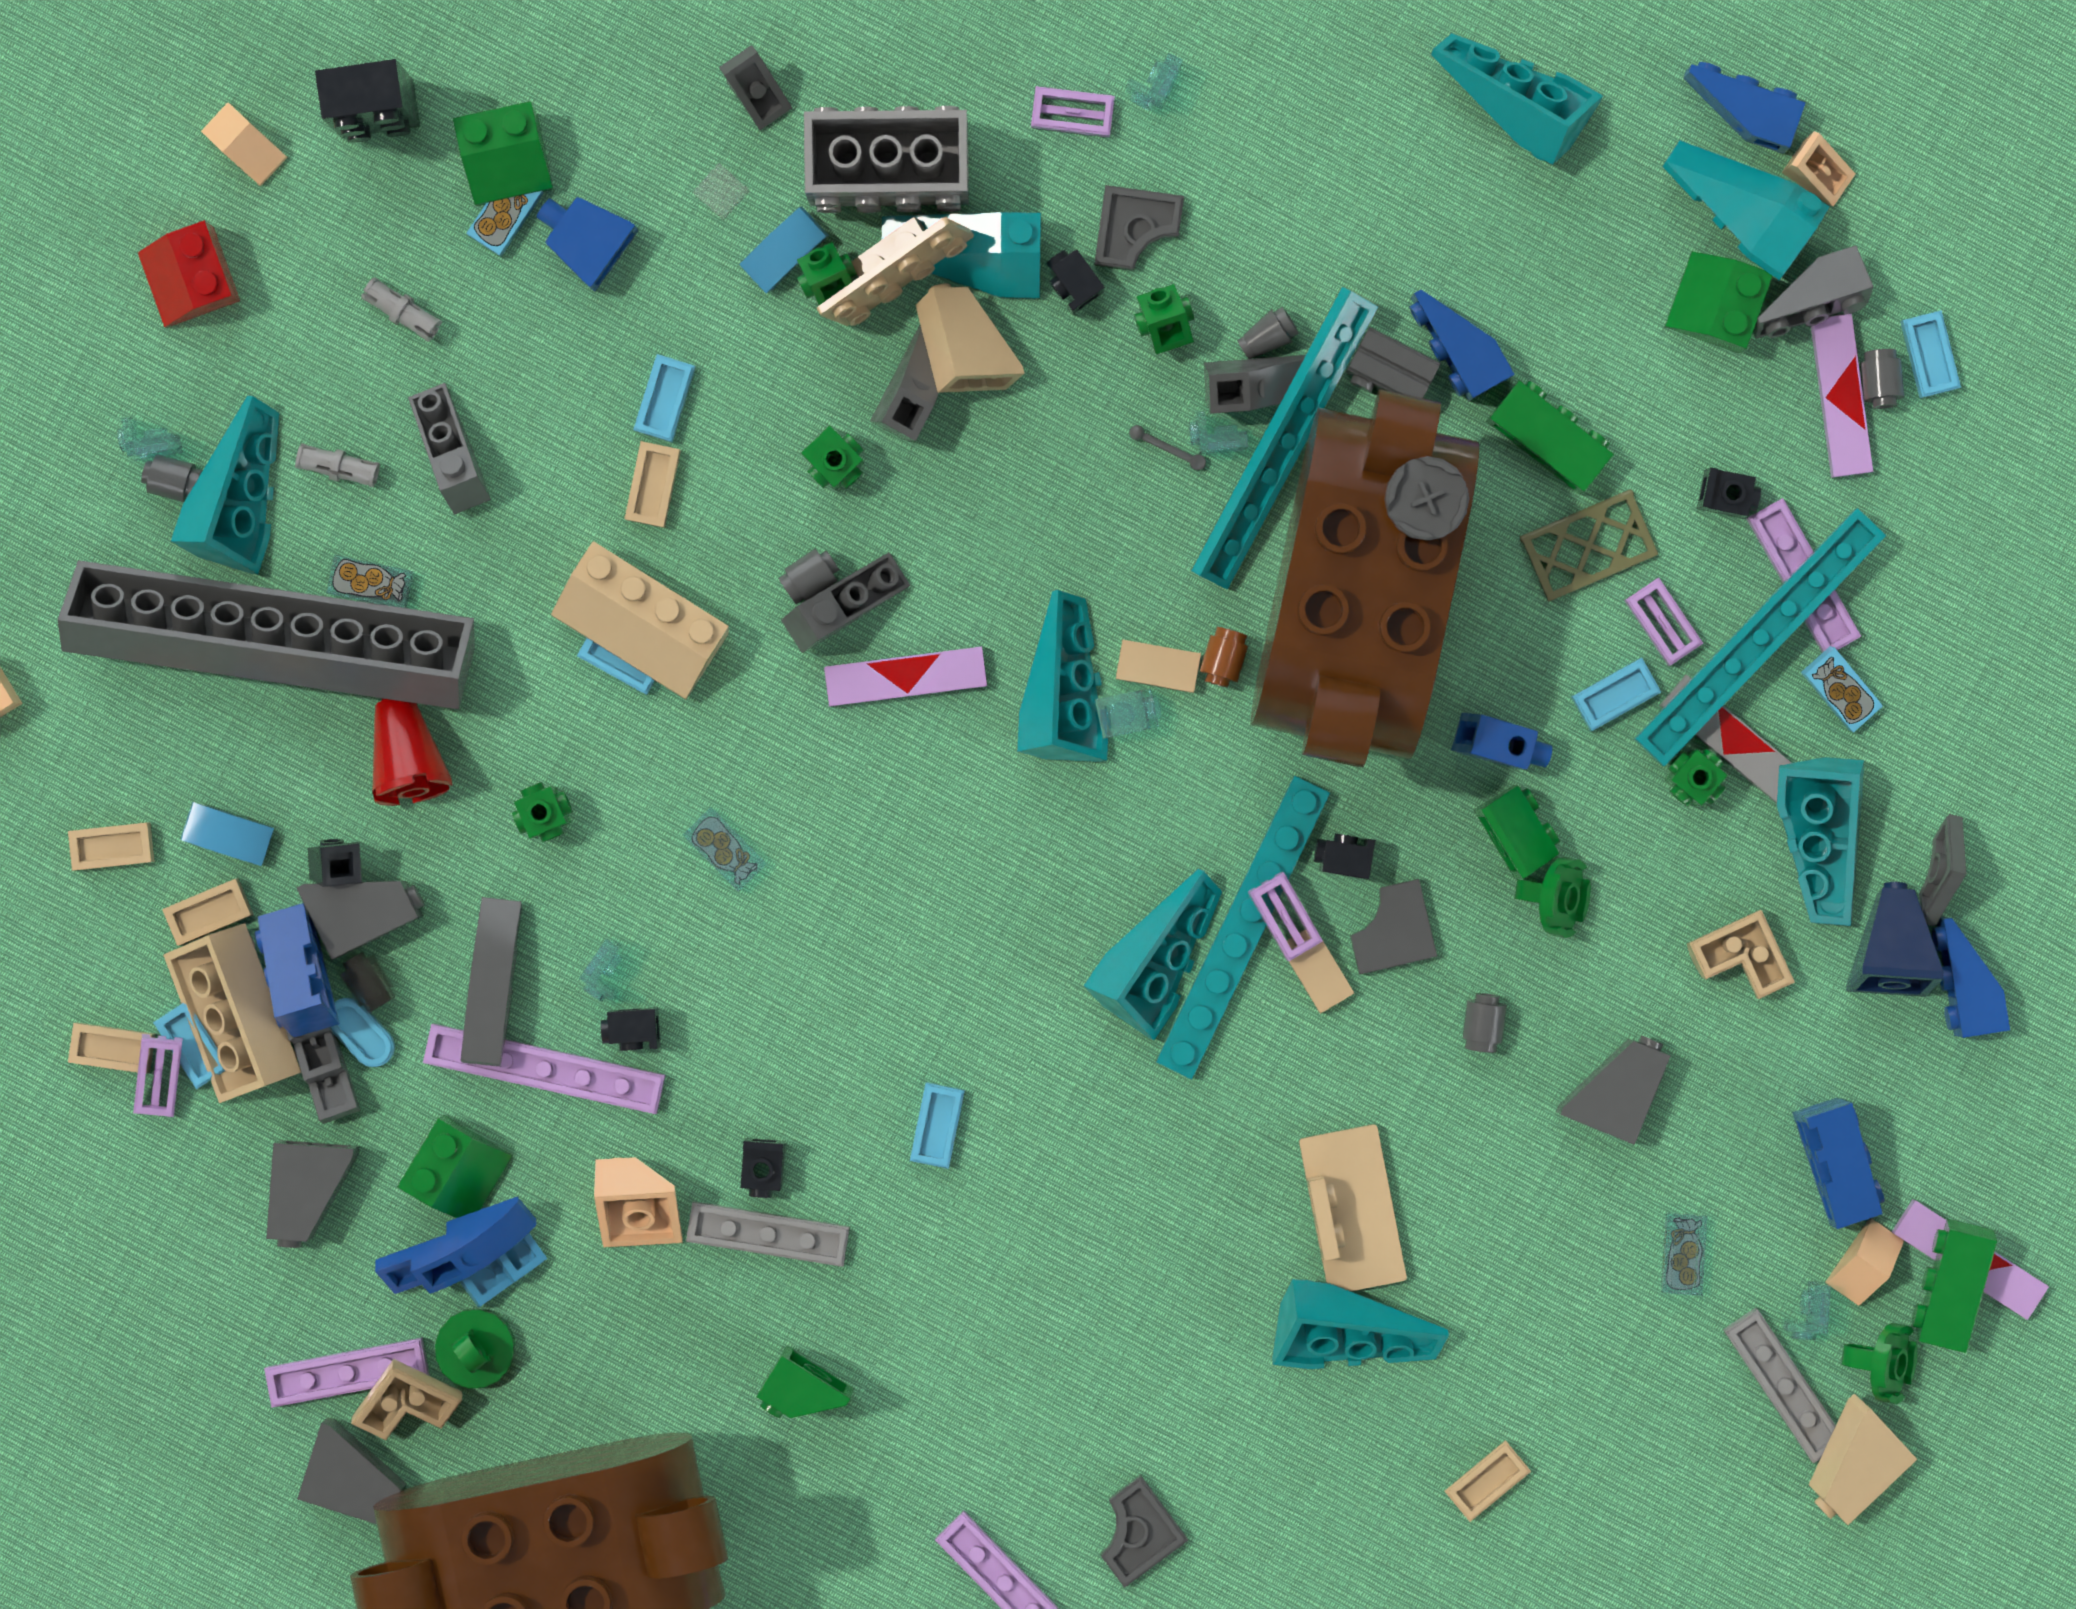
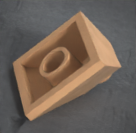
[594,1157,683,1247]

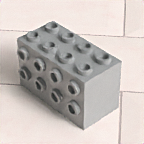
[804,106,969,213]

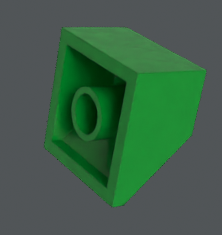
[453,101,554,207]
[1664,251,1773,354]
[1473,785,1560,879]
[397,1115,513,1218]
[756,1346,854,1418]

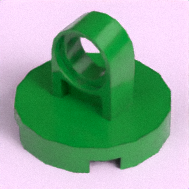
[1514,857,1591,938]
[435,1308,515,1389]
[1841,1323,1918,1405]

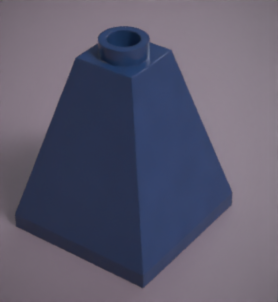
[1846,882,1943,997]

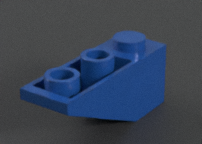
[1683,62,1806,154]
[1409,290,1515,401]
[1932,917,2010,1038]

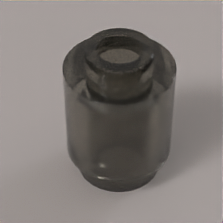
[340,952,396,1014]

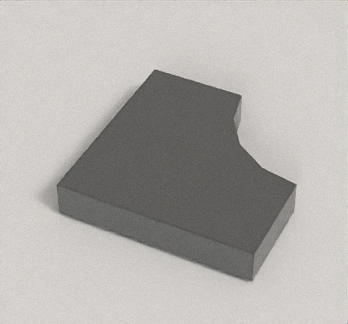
[1094,185,1184,271]
[1919,814,1967,926]
[1350,879,1437,974]
[1101,1474,1188,1588]

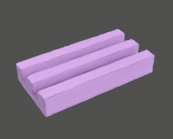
[1031,86,1115,138]
[1624,578,1703,666]
[1248,872,1323,961]
[133,1034,183,1117]

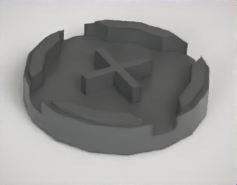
[1384,456,1469,541]

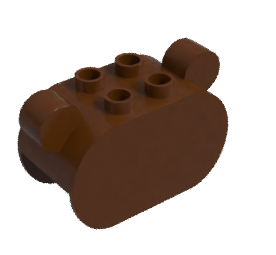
[1250,389,1479,768]
[350,1433,728,1609]

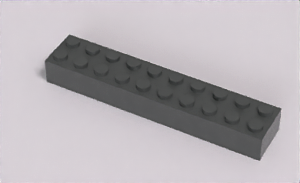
[57,560,475,709]

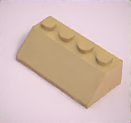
[551,541,729,700]
[164,923,301,1103]

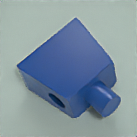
[536,197,639,292]
[1451,713,1553,770]

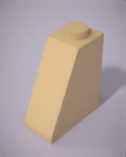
[915,283,1025,393]
[1808,1394,1917,1525]

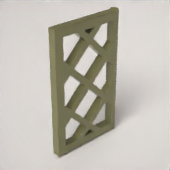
[1520,489,1659,602]

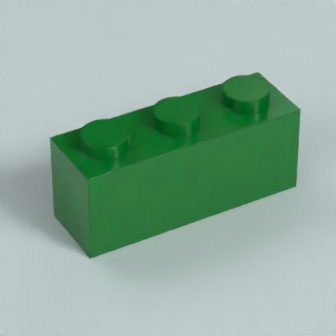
[1486,380,1614,495]
[1911,1218,1997,1353]

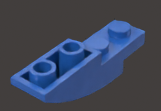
[375,1196,536,1294]

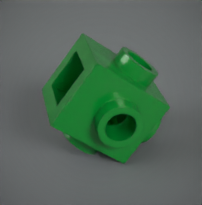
[797,242,857,306]
[1134,284,1194,355]
[801,425,864,490]
[1665,749,1728,807]
[512,782,573,843]

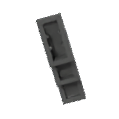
[461,897,522,1067]
[286,1027,361,1124]

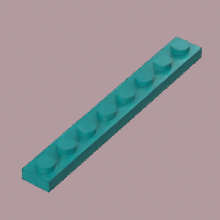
[1191,287,1378,590]
[1634,508,1886,767]
[1156,776,1330,1079]

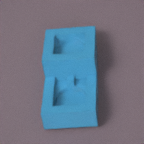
[739,206,829,293]
[180,802,274,866]
[459,1233,547,1308]

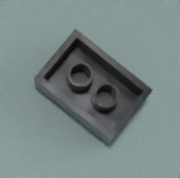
[315,59,420,143]

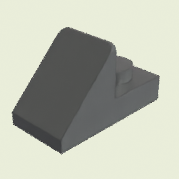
[719,45,792,130]

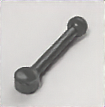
[1129,425,1206,470]

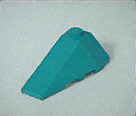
[1431,33,1603,165]
[1662,140,1829,280]
[882,212,1041,299]
[171,396,279,574]
[1017,590,1109,762]
[1777,757,1864,926]
[1084,869,1222,1040]
[1272,1279,1449,1369]

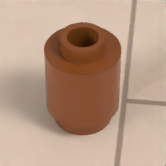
[1200,627,1248,688]

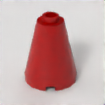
[372,698,452,806]

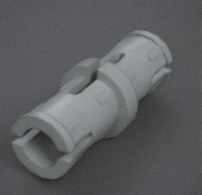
[361,277,442,342]
[295,443,380,488]

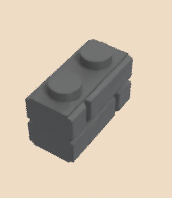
[1345,327,1441,398]

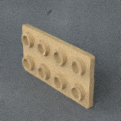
[816,217,974,326]
[1299,1124,1407,1291]

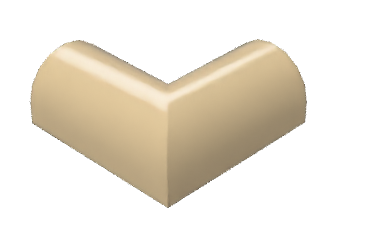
[1687,910,1795,999]
[351,1359,462,1440]

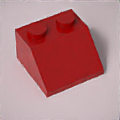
[137,220,240,328]

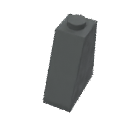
[297,881,425,960]
[1556,1035,1671,1145]
[266,1140,360,1248]
[297,1417,407,1524]

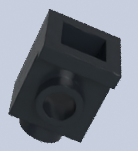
[1046,249,1105,315]
[1697,467,1761,518]
[1314,833,1376,879]
[307,839,362,887]
[601,1007,661,1051]
[740,1138,786,1198]

